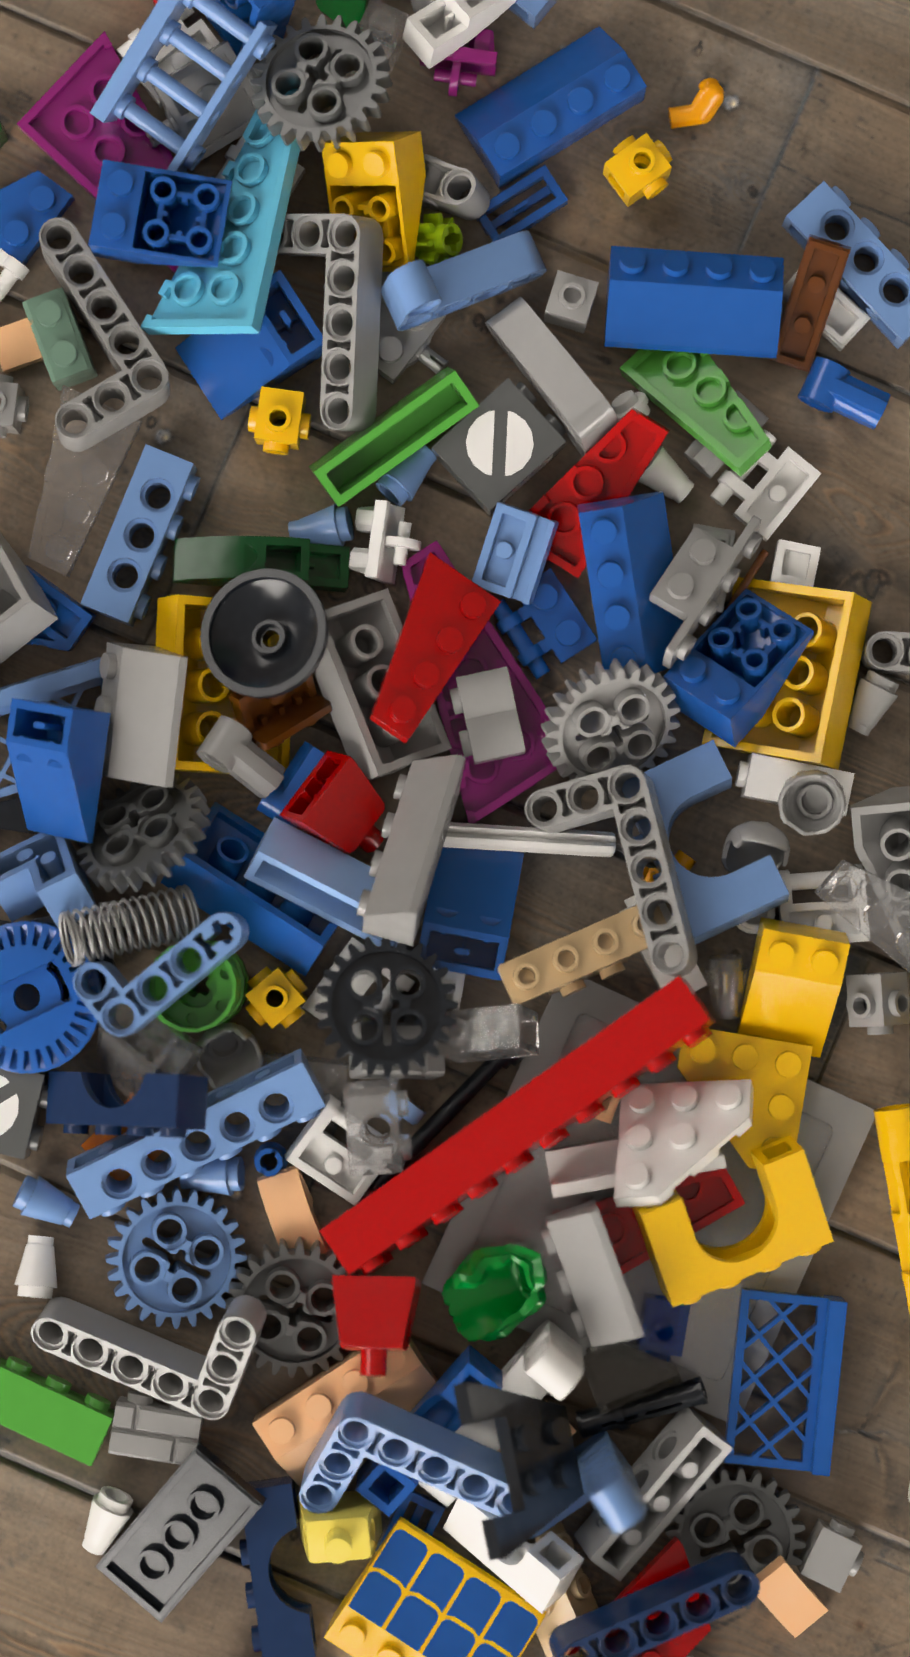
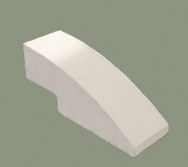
[402,0,517,69]

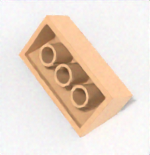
[252,1338,438,1488]

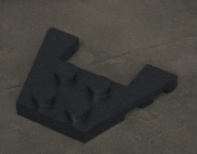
[453,1382,584,1561]

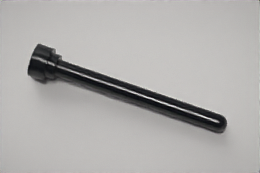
[370,1030,527,1192]

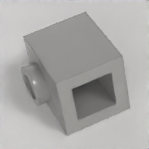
[797,1518,864,1593]

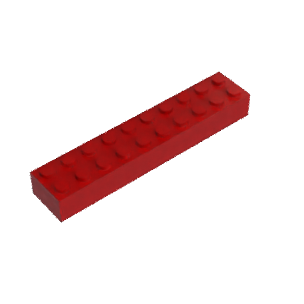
[320,976,716,1276]

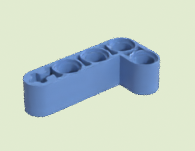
[381,230,547,331]
[73,912,249,1037]

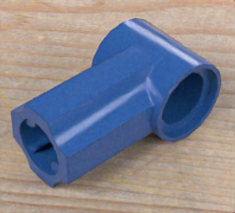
[798,357,891,430]
[256,741,325,828]

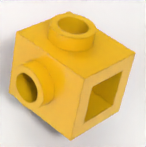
[603,132,672,207]
[248,386,311,455]
[245,966,308,1029]

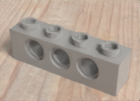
[574,1407,733,1581]

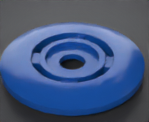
[0,921,103,1073]

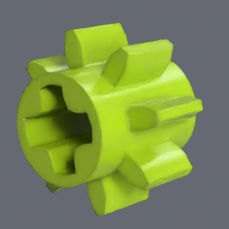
[415,213,463,266]

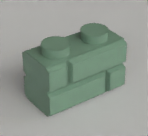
[22,288,98,391]

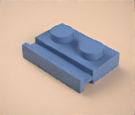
[472,502,559,605]

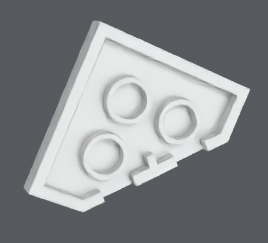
[614,1079,754,1207]

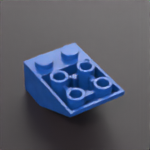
[88,159,233,268]
[175,270,323,420]
[663,588,814,747]
[6,698,111,843]
[419,847,524,981]

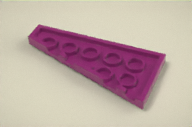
[17,31,179,273]
[401,540,557,824]

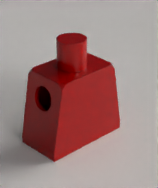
[280,750,385,854]
[332,1275,421,1377]

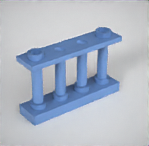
[90,0,278,172]

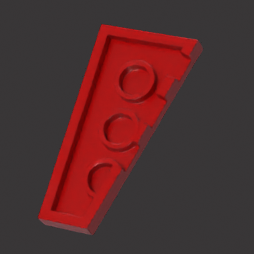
[528,407,670,579]
[369,552,501,743]
[551,1168,746,1275]

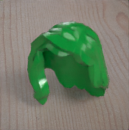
[441,1243,548,1342]

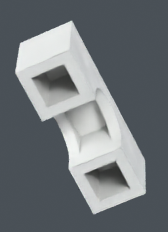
[443,1498,584,1614]

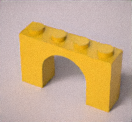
[632,1135,833,1307]

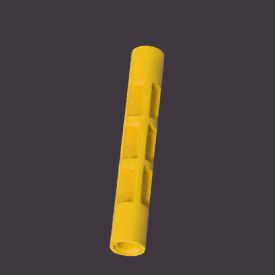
[873,1103,910,1314]

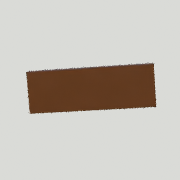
[769,234,851,372]

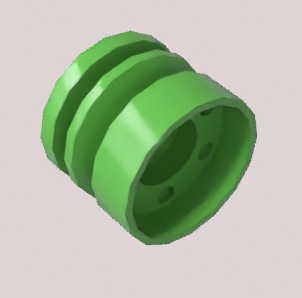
[149,940,249,1033]

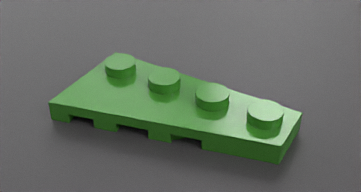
[619,349,772,477]

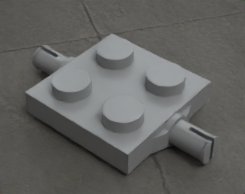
[145,41,266,161]
[323,272,449,384]

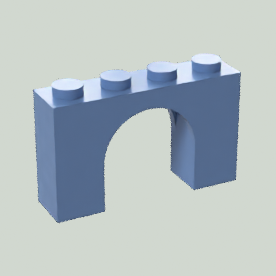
[622,740,789,945]

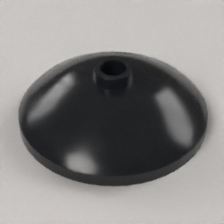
[200,569,329,698]

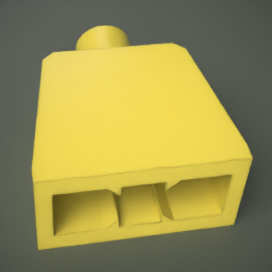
[297,1491,383,1564]

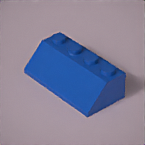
[455,26,647,189]
[604,246,784,359]
[577,491,683,674]
[160,802,339,976]

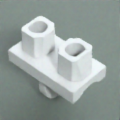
[349,500,422,584]

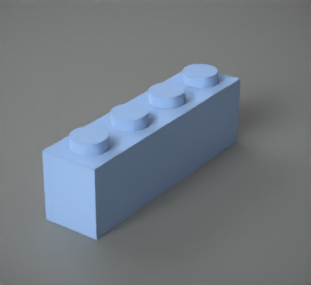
[244,817,398,947]

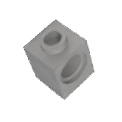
[544,270,599,334]

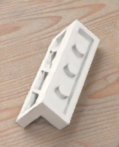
[544,1138,726,1198]

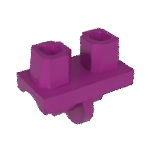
[419,29,498,97]

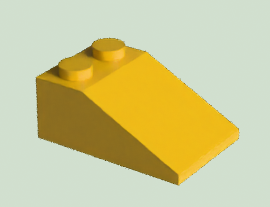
[737,917,850,1058]

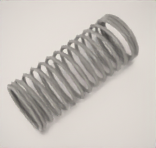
[58,884,200,967]

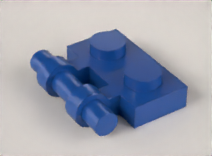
[493,568,598,680]

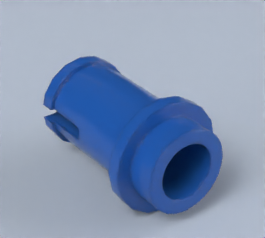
[254,1142,288,1176]

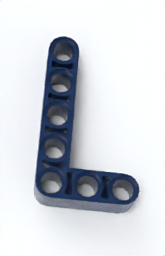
[549,1551,760,1657]

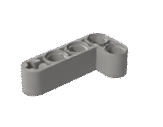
[485,297,619,456]

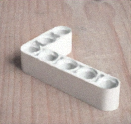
[418,1319,584,1507]

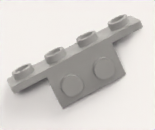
[649,515,763,669]

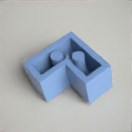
[0,833,97,928]

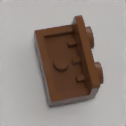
[229,675,332,751]

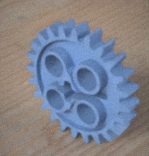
[105,1186,247,1329]

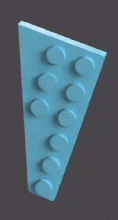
[140,88,300,335]

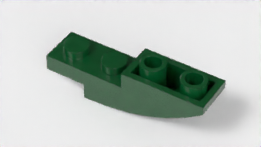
[172,536,350,592]

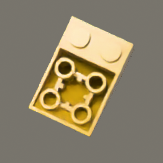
[322,131,426,272]

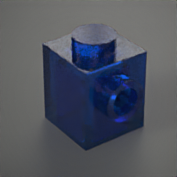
[636,1292,691,1362]

